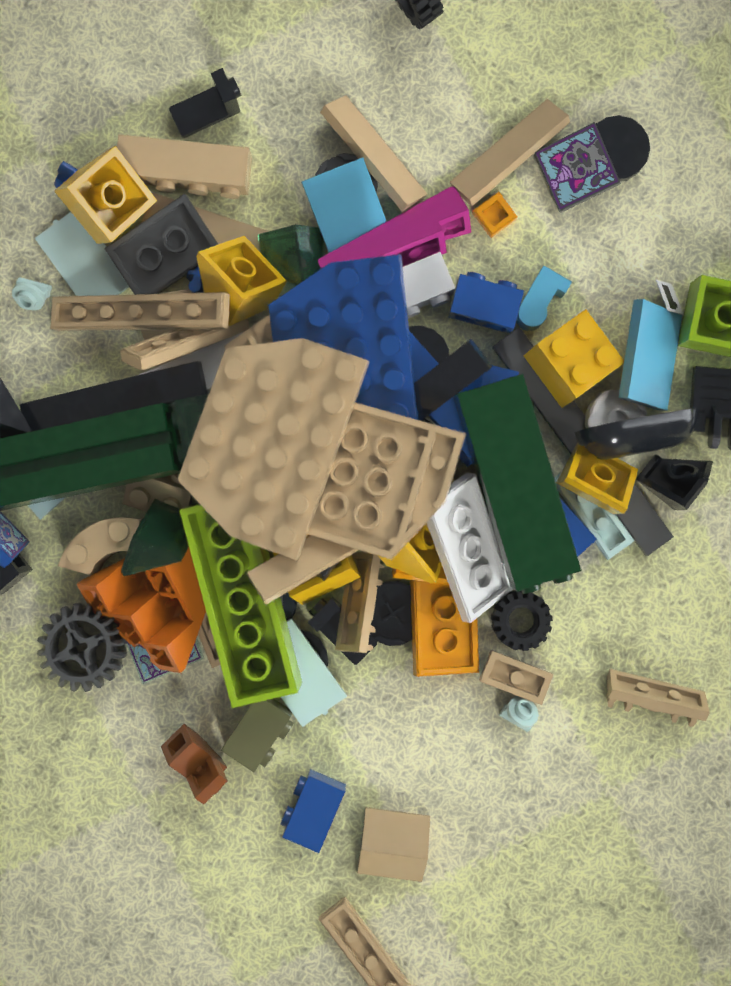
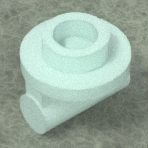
[12,277,52,311]
[499,696,539,732]

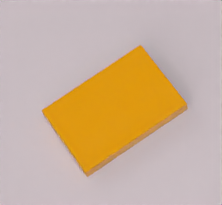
[410,580,479,677]

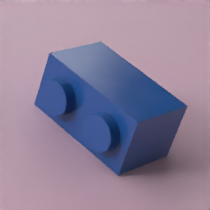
[448,272,524,334]
[280,769,346,853]

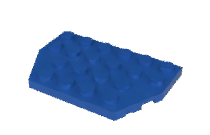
[268,254,418,420]

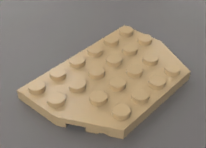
[177,338,369,560]
[308,403,465,560]

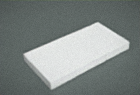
[427,473,513,623]

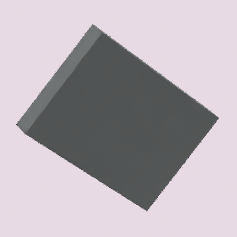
[104,194,219,295]

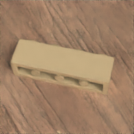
[117,134,252,199]

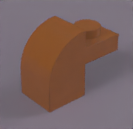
[161,724,228,805]

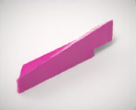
[318,187,471,269]

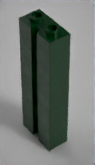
[453,374,582,594]
[0,403,183,511]

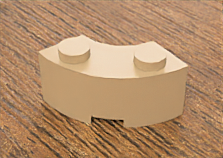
[58,517,147,575]

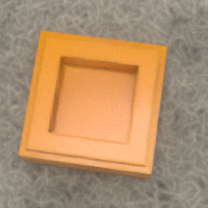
[472,191,518,238]

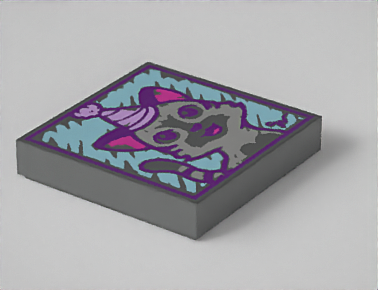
[535,122,621,213]

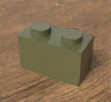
[221,699,294,772]

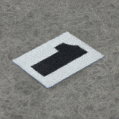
[656,280,684,315]

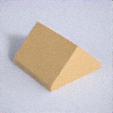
[357,807,430,882]

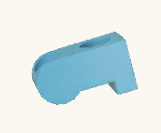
[516,266,572,331]

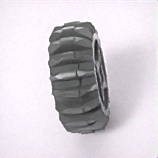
[37,603,127,692]

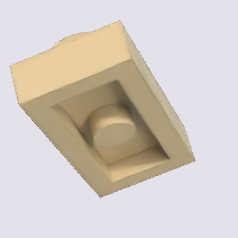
[479,650,554,705]

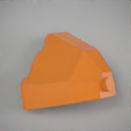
[76,542,206,673]

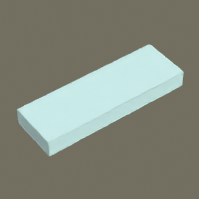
[554,473,635,560]

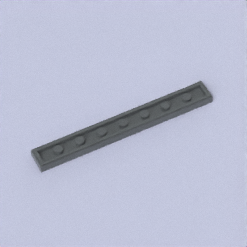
[492,327,674,556]

